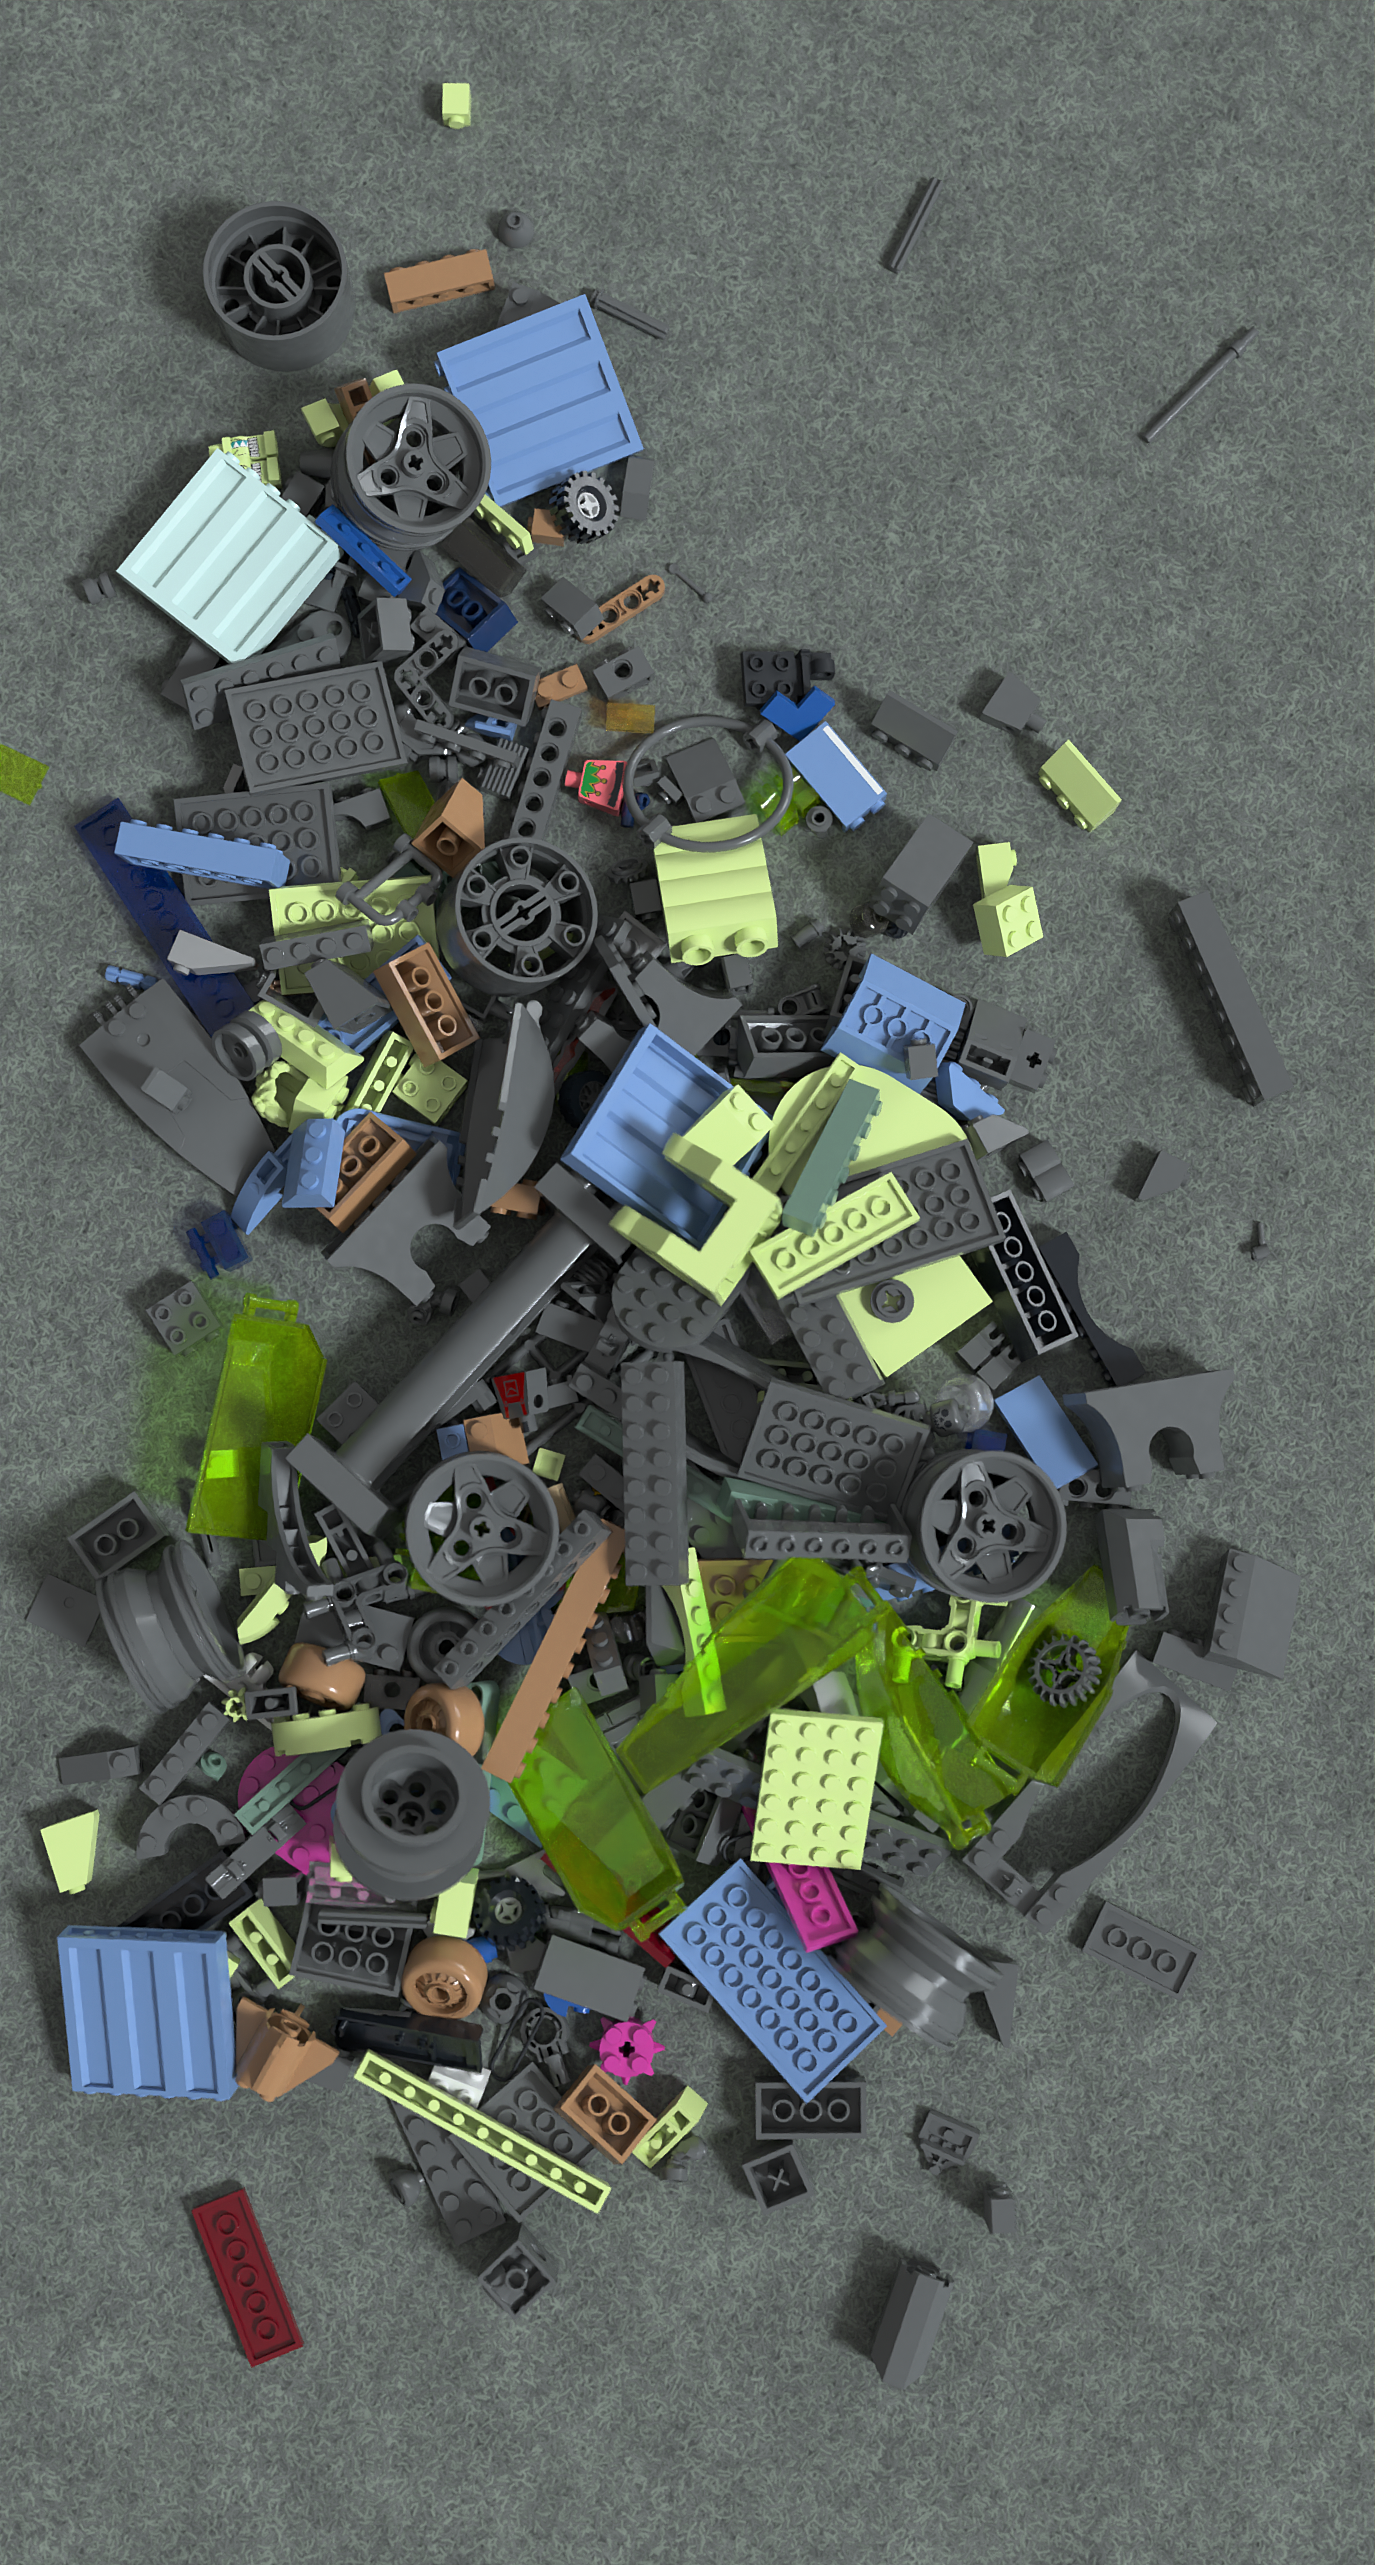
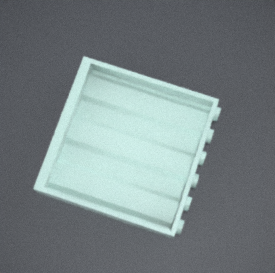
[116,448,344,664]

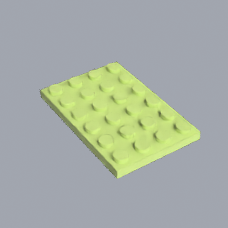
[269,875,440,995]
[750,1708,883,1870]

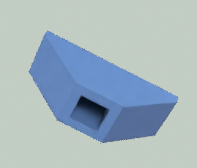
[935,1061,1005,1121]

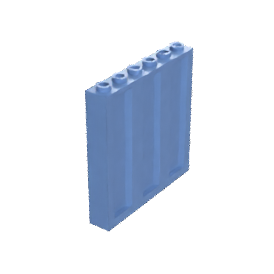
[433,294,644,507]
[560,1023,773,1252]
[57,1925,239,2101]

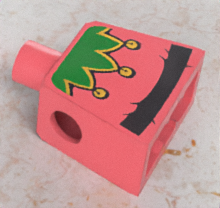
[565,760,627,817]

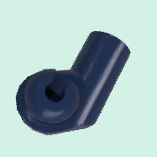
[620,792,650,828]

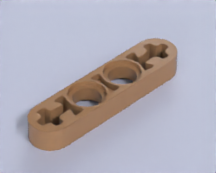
[577,575,665,644]

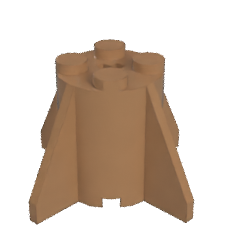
[235,1996,340,2102]

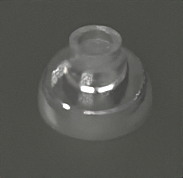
[734,1733,766,1765]

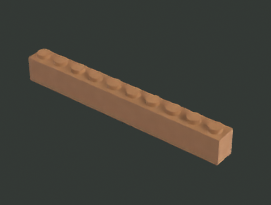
[481,1518,625,1783]

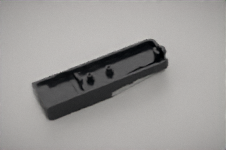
[331,2008,483,2074]

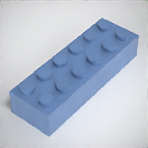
[115,819,290,889]

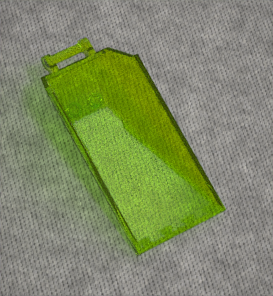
[185,1292,327,1541]
[507,1687,687,1942]

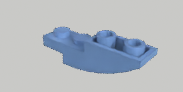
[231,1134,293,1235]

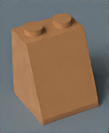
[411,778,485,878]

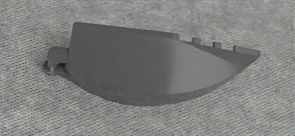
[453,1000,554,1230]

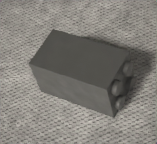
[868,813,974,935]

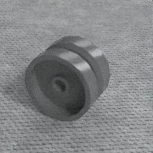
[212,1010,282,1081]

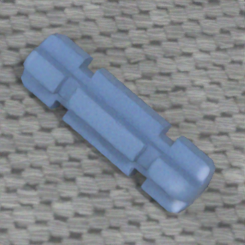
[105,965,158,991]

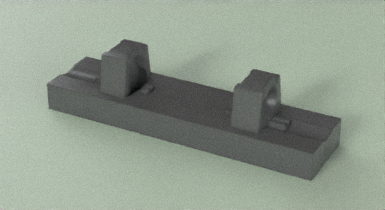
[204,1803,307,1900]

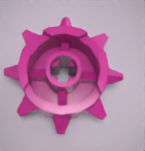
[589,2017,665,2085]

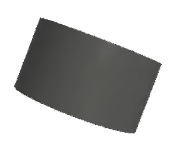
[203,201,356,372]
[436,837,598,997]

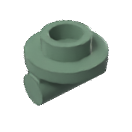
[196,1752,227,1782]

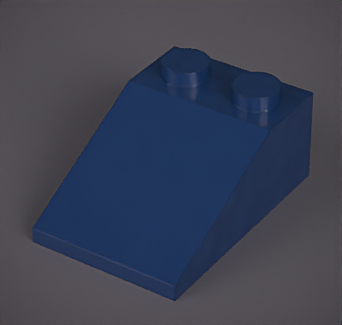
[436,567,518,652]

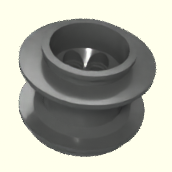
[333,1729,490,1901]

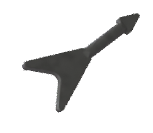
[477,1846,565,1896]

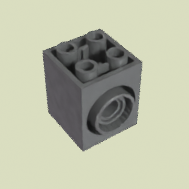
[477,2223,559,2321]

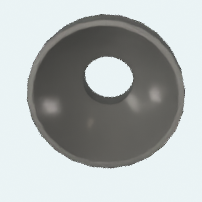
[480,1973,529,2024]

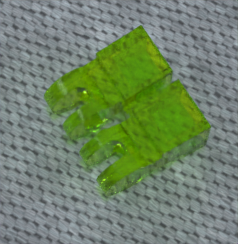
[750,767,821,837]

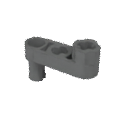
[428,1379,498,1436]

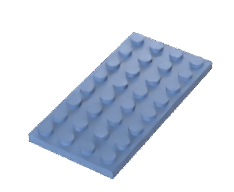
[658,1858,887,2104]

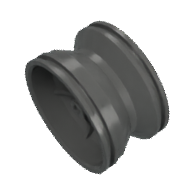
[330,384,491,551]
[899,1449,1067,1603]
[404,1451,559,1606]
[96,1539,246,1715]
[827,1883,1004,2052]

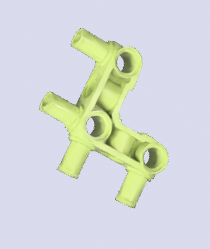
[891,1595,1008,1688]

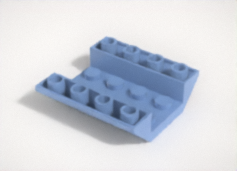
[820,953,966,1094]

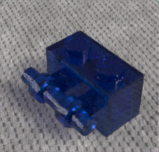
[186,1210,253,1280]

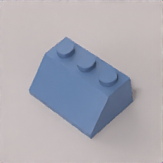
[282,1118,345,1208]

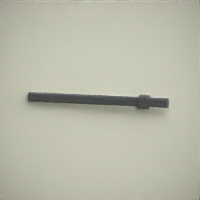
[1142,326,1259,444]

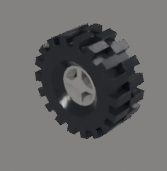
[549,471,619,544]
[474,1876,547,1951]

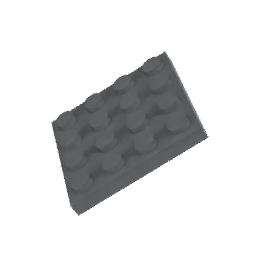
[448,2061,598,2223]

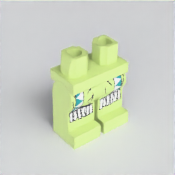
[209,430,282,489]

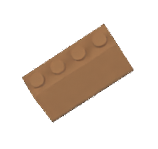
[373,942,480,1068]
[314,1111,417,1233]

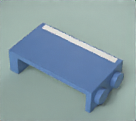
[785,721,887,833]

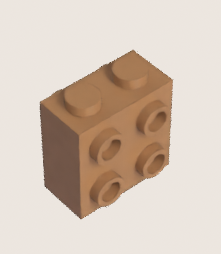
[490,1179,546,1220]

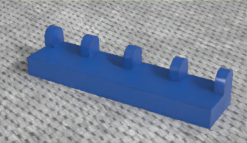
[315,504,412,597]

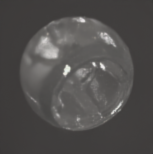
[935,1374,994,1433]

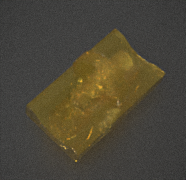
[606,703,655,733]

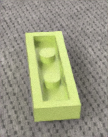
[474,494,534,555]

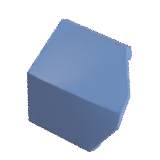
[465,713,517,742]

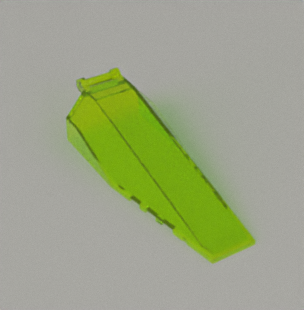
[615,1557,893,1794]

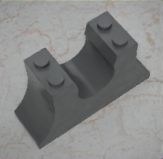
[574,950,743,1073]
[321,1134,491,1306]
[1063,1369,1235,1492]

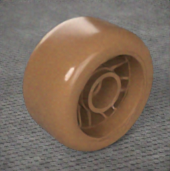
[278,1642,365,1711]
[404,1682,484,1756]
[401,1936,488,2020]

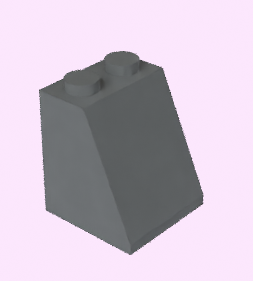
[304,959,393,1035]

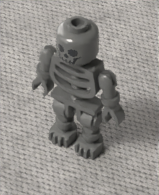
[869,1390,969,1464]

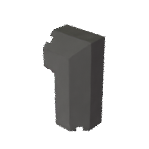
[1095,1509,1169,1625]
[868,2258,954,2389]

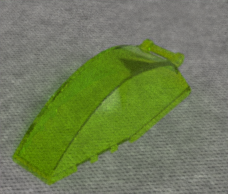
[965,1564,1131,1796]
[856,1605,1011,1850]

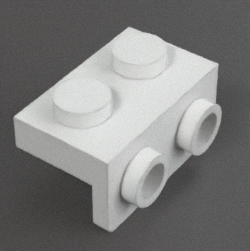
[428,2065,491,2109]

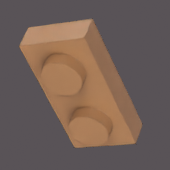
[535,664,588,710]

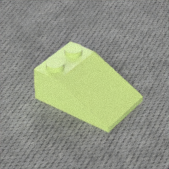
[682,1084,775,1166]

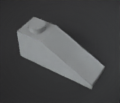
[167,930,259,976]

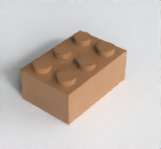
[553,2064,657,2165]

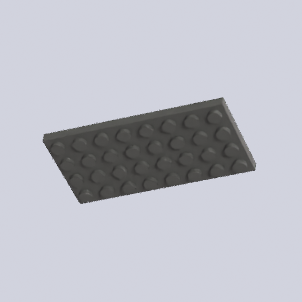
[772,1139,1006,1307]

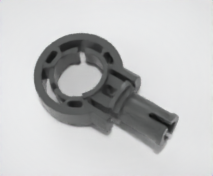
[521,2006,570,2087]

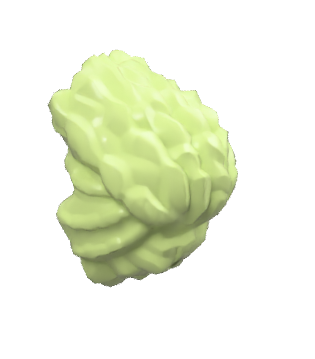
[252,1060,309,1128]

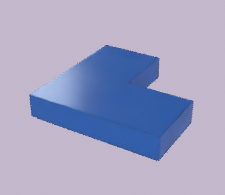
[760,686,835,741]

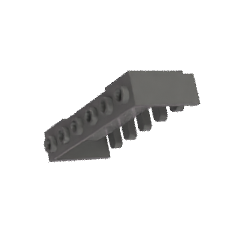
[731,1499,912,1563]

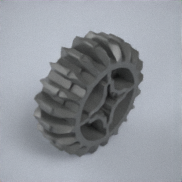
[1027,1634,1102,1708]

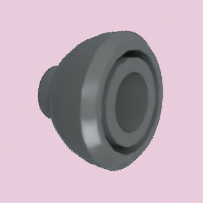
[498,211,534,248]
[389,2169,425,2208]

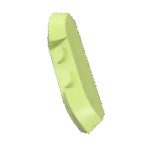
[237,1535,327,1644]

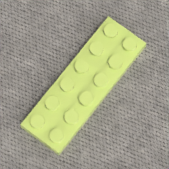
[749,1172,920,1300]

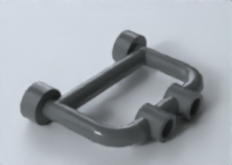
[335,833,443,926]

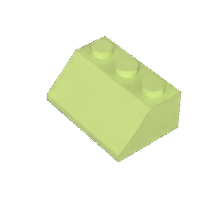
[1038,740,1121,832]

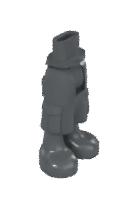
[540,1904,622,1958]

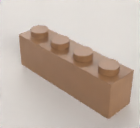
[384,249,495,313]

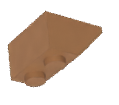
[463,1413,529,1465]

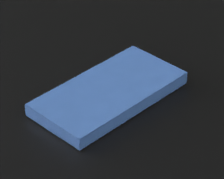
[993,1375,1098,1489]

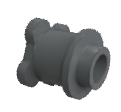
[803,806,834,839]

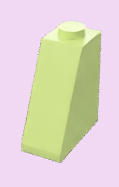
[40,1809,100,1895]

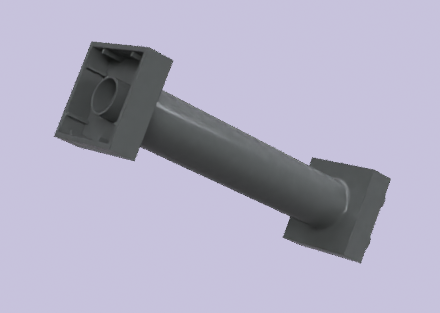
[285,1163,637,1540]

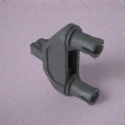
[394,687,469,770]

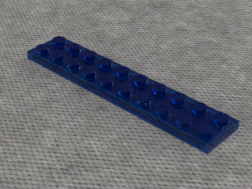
[74,797,255,1038]

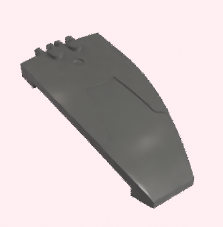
[79,978,278,1197]

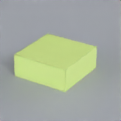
[532,1448,566,1481]

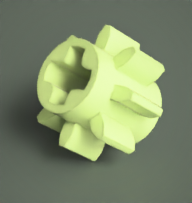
[222,1687,247,1722]

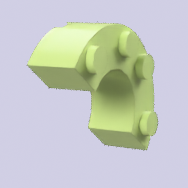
[301,370,404,447]
[271,1703,382,1756]

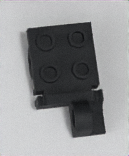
[740,649,835,710]

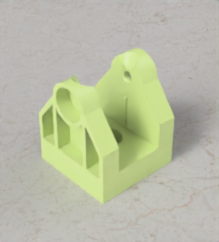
[608,1133,783,1306]

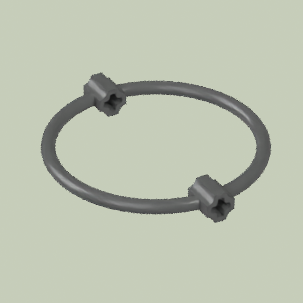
[623,716,794,853]

